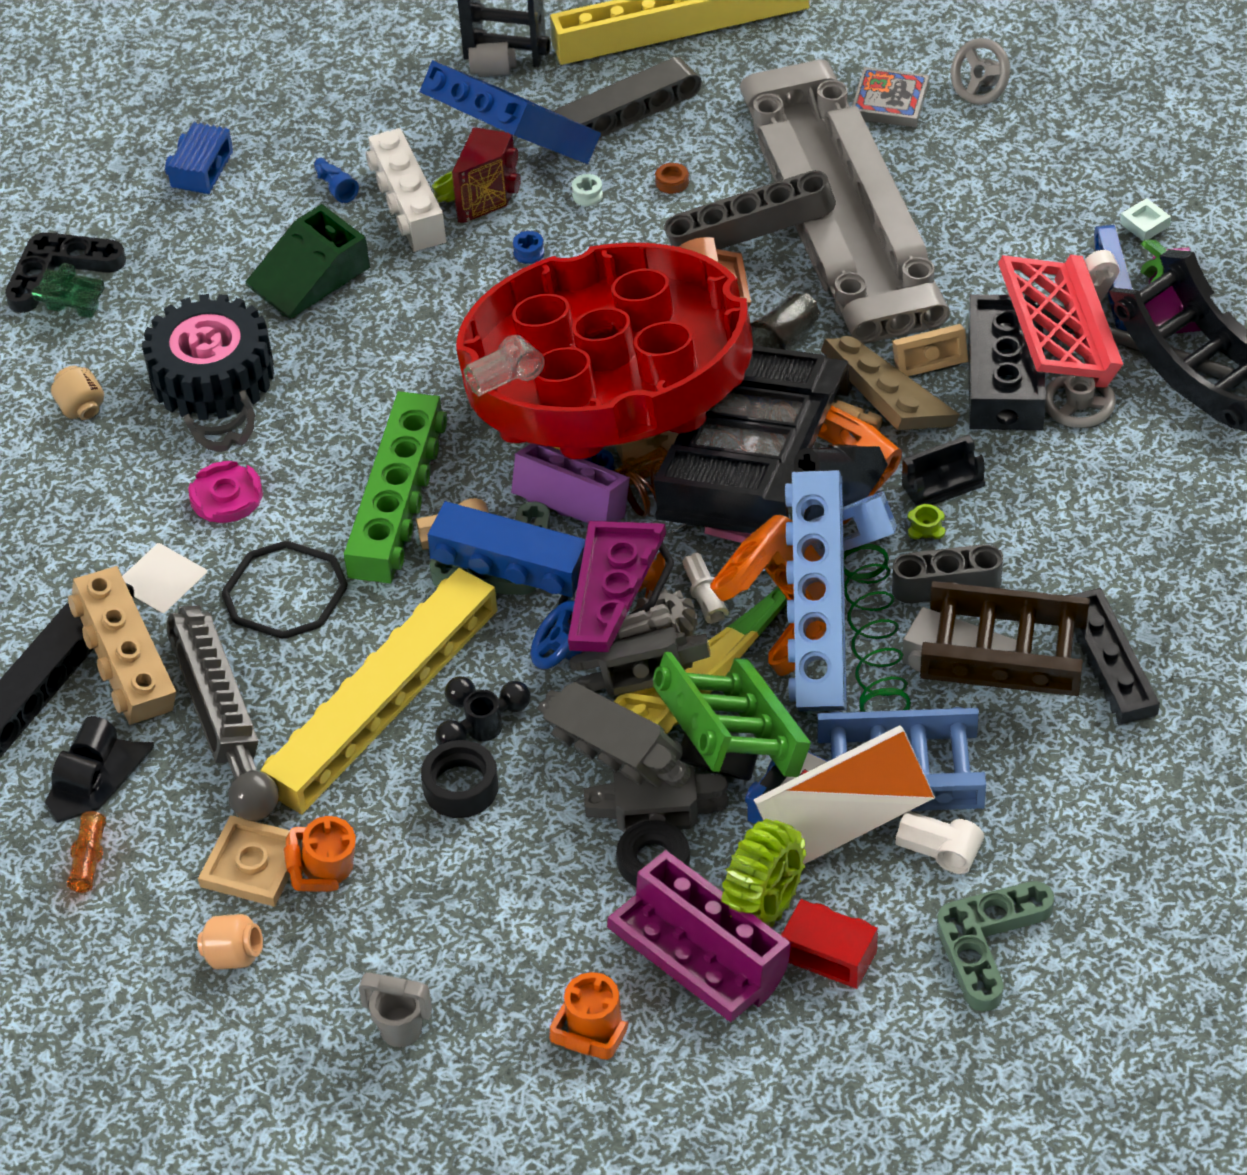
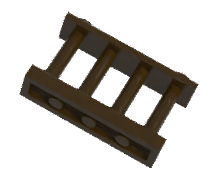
[920,581,1090,697]

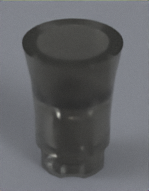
[750,293,821,350]

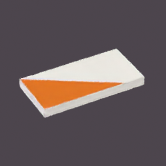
[753,725,935,864]

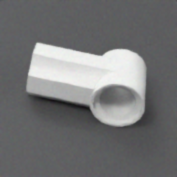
[896,811,984,874]

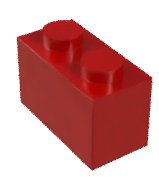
[781,899,878,989]

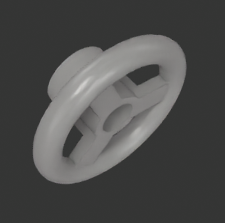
[951,38,1010,105]
[1045,374,1116,428]

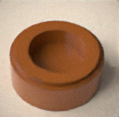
[655,163,689,194]

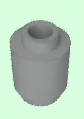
[469,42,516,77]

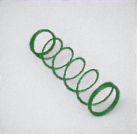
[844,543,911,712]

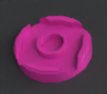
[188,461,263,523]

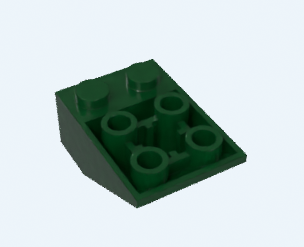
[245,204,370,320]

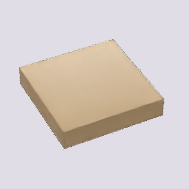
[198,815,303,907]

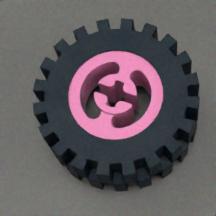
[142,294,274,420]

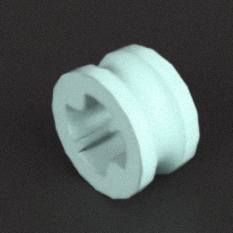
[572,174,603,206]

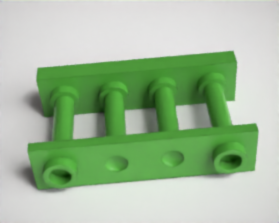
[653,652,811,777]

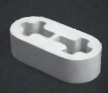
[1084,250,1119,303]

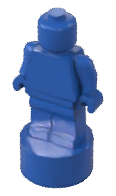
[314,157,359,203]

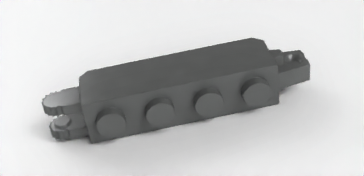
[537,682,691,789]

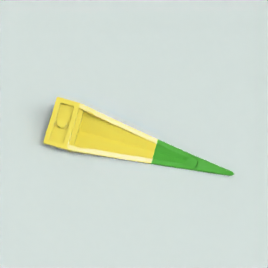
[613,587,788,734]

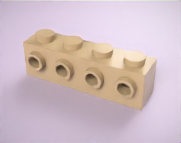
[68,566,176,725]

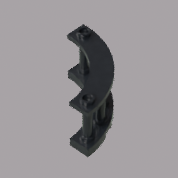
[1109,249,1247,432]

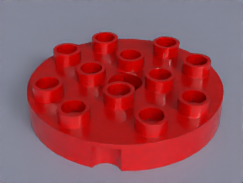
[456,243,753,459]

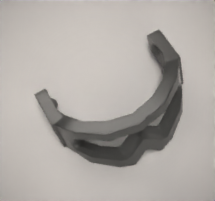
[184,390,255,452]

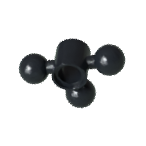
[435,676,531,746]

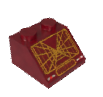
[452,127,521,223]

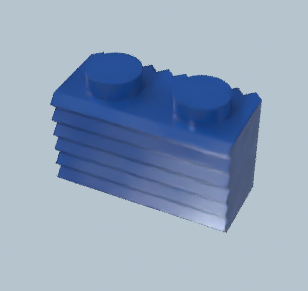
[165,122,233,194]

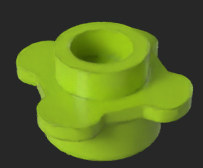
[432,172,455,203]
[907,504,945,539]

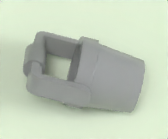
[359,972,432,1047]

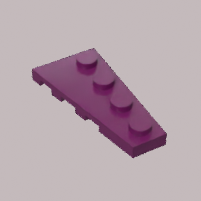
[568,521,666,652]

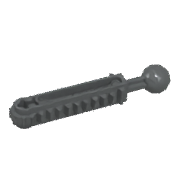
[167,605,279,821]

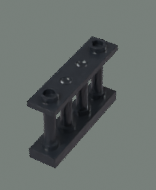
[457,0,551,68]

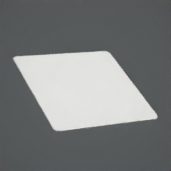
[122,543,207,613]

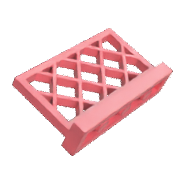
[998,255,1123,388]

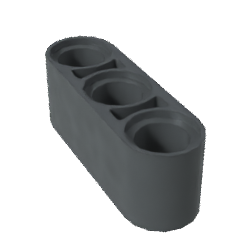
[892,544,1003,603]

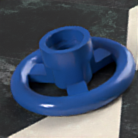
[530,600,582,670]

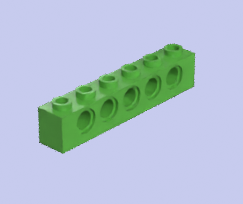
[344,391,447,584]

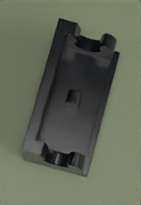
[902,435,986,507]

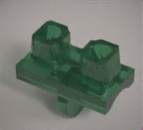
[32,263,105,318]

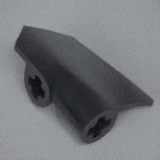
[794,444,888,521]
[45,716,154,823]

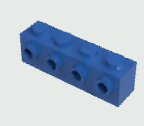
[428,501,586,598]

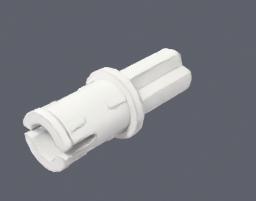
[682,553,729,624]

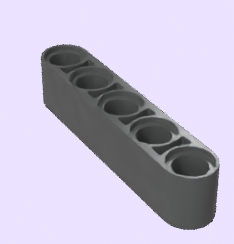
[553,57,702,138]
[664,170,836,250]

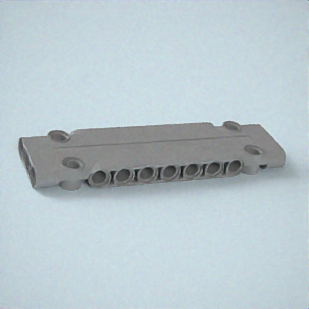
[740,60,950,344]

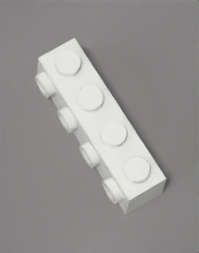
[366,128,446,252]

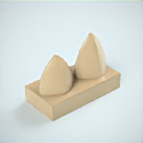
[892,324,969,377]

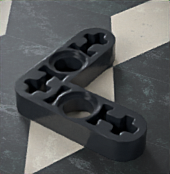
[5,232,126,313]

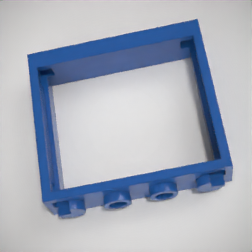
[419,60,601,164]

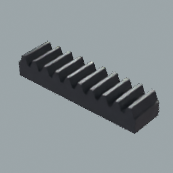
[1073,587,1160,725]

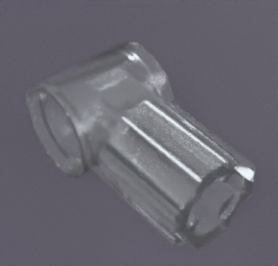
[464,335,545,397]

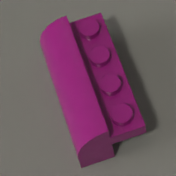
[607,850,791,1022]

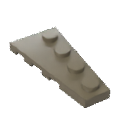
[821,336,960,430]

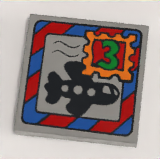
[852,67,929,127]

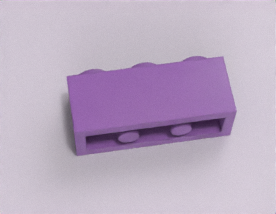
[511,443,630,524]

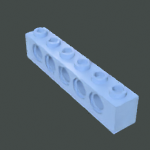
[785,470,847,711]

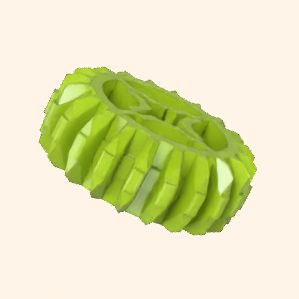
[721,818,806,928]

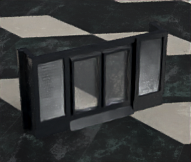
[654,346,852,534]

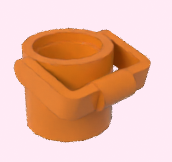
[284,816,356,892]
[549,972,628,1060]

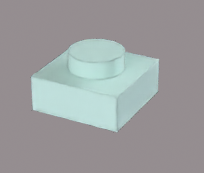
[1120,198,1171,241]

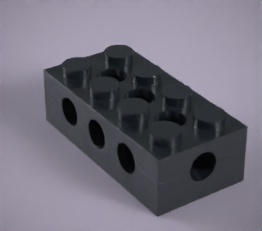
[968,294,1046,430]

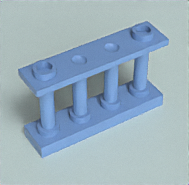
[817,707,986,811]

